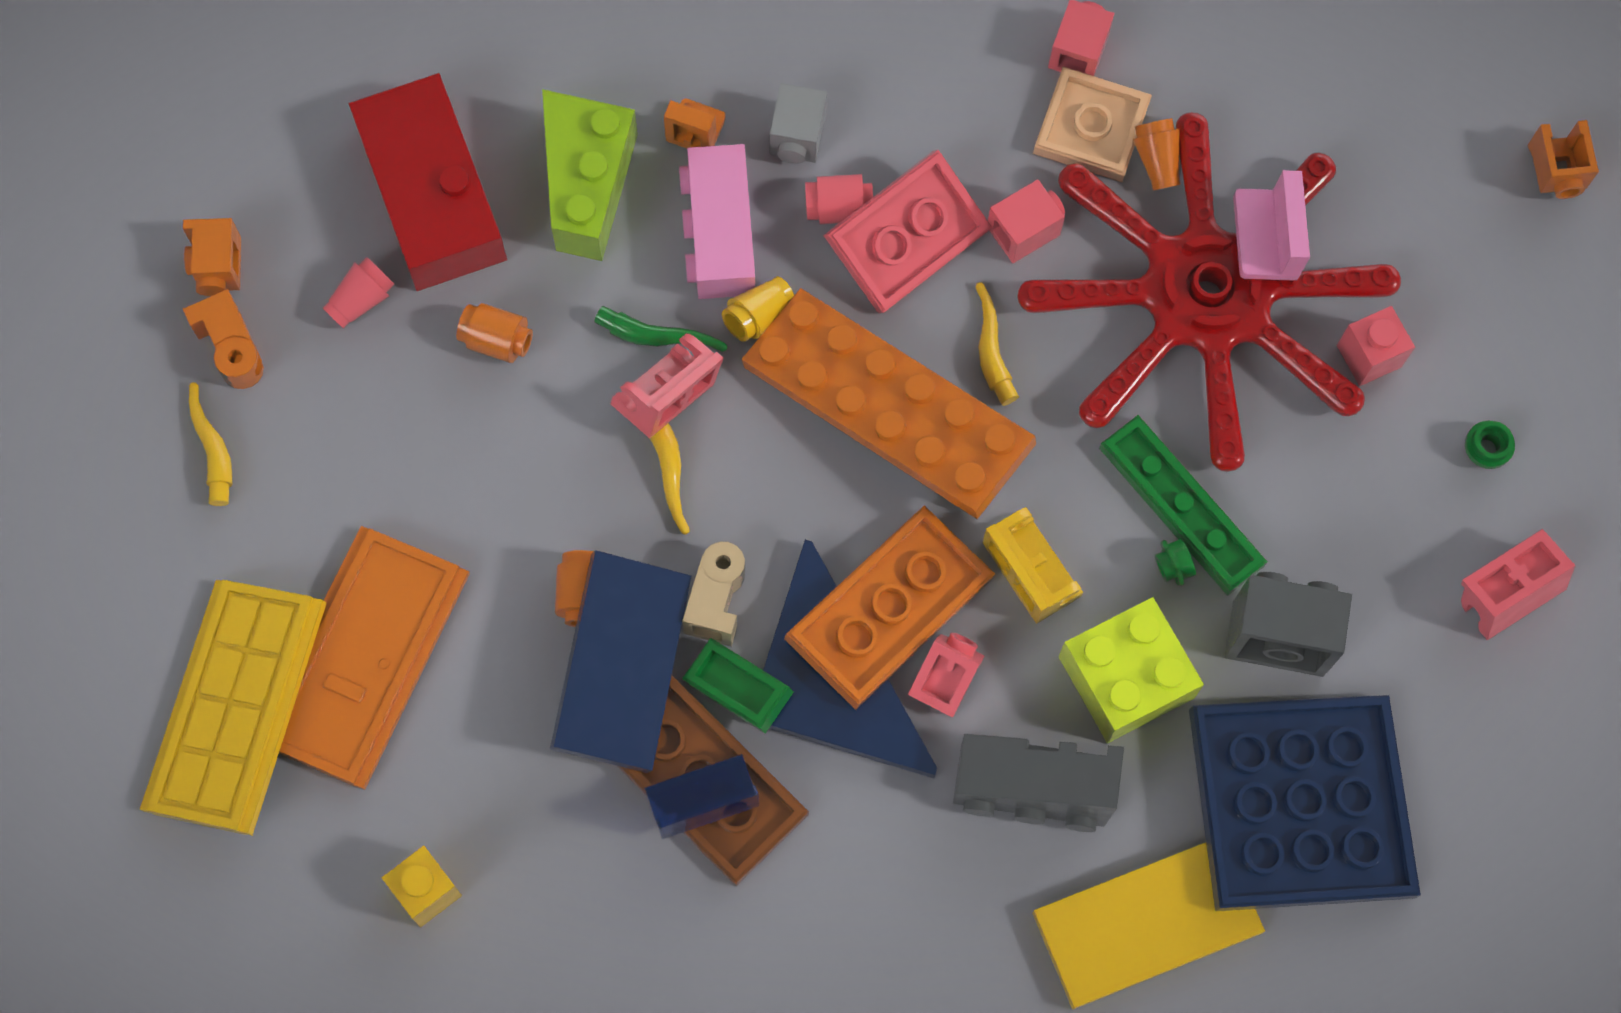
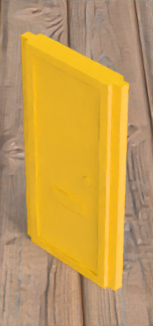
[139,580,326,836]

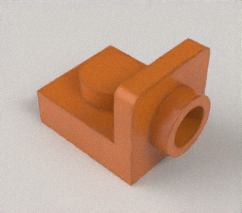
[664,98,726,149]

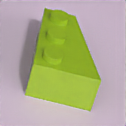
[542,89,638,261]

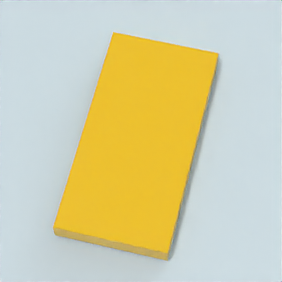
[1032,842,1265,1010]

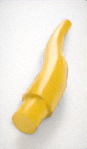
[975,282,1019,406]
[189,382,232,506]
[650,423,690,535]

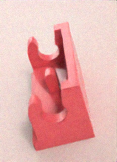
[610,333,723,439]
[1461,529,1575,640]

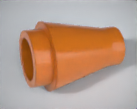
[1133,118,1181,191]

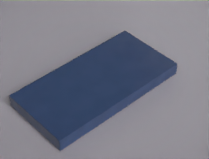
[550,550,692,773]

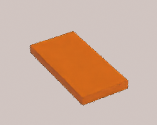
[784,505,995,710]

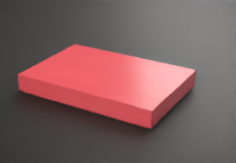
[823,150,992,313]

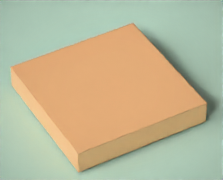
[1033,67,1152,182]

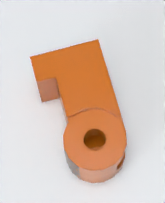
[183,289,264,389]

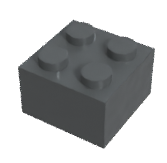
[1224,572,1352,677]

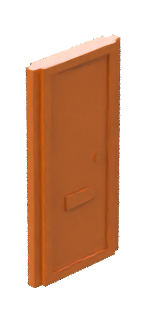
[279,526,470,790]

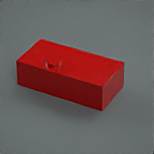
[348,73,507,292]

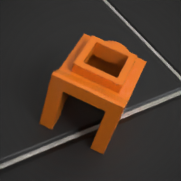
[1527,120,1599,199]

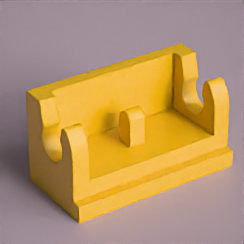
[982,507,1083,624]

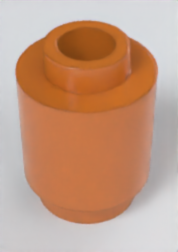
[456,303,533,363]
[555,550,594,627]

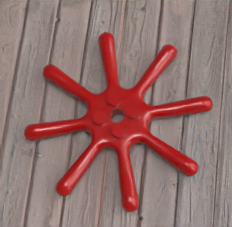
[1017,112,1401,472]

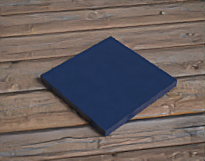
[1189,695,1421,911]

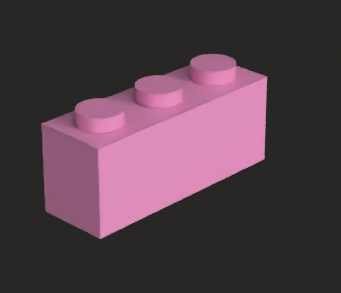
[679,144,755,299]

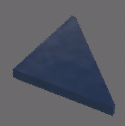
[763,539,937,778]

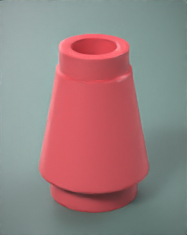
[323,257,395,329]

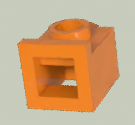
[183,218,241,296]

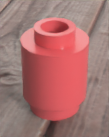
[805,174,873,224]

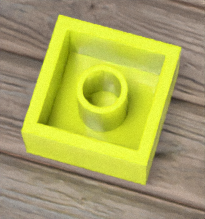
[1058,597,1204,744]

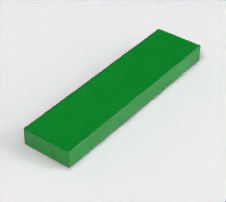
[1099,415,1268,596]

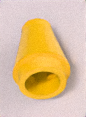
[722,276,794,342]

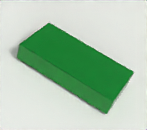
[682,638,794,734]

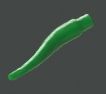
[594,306,728,352]

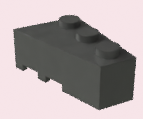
[953,734,1124,832]

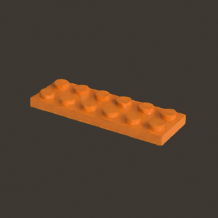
[741,288,1036,519]

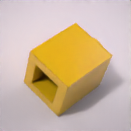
[381,845,462,928]

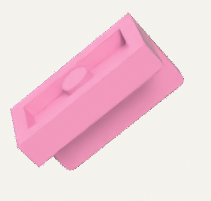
[1233,170,1310,280]

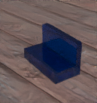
[645,754,759,840]

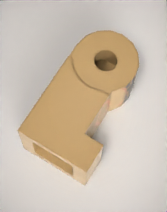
[682,541,745,647]

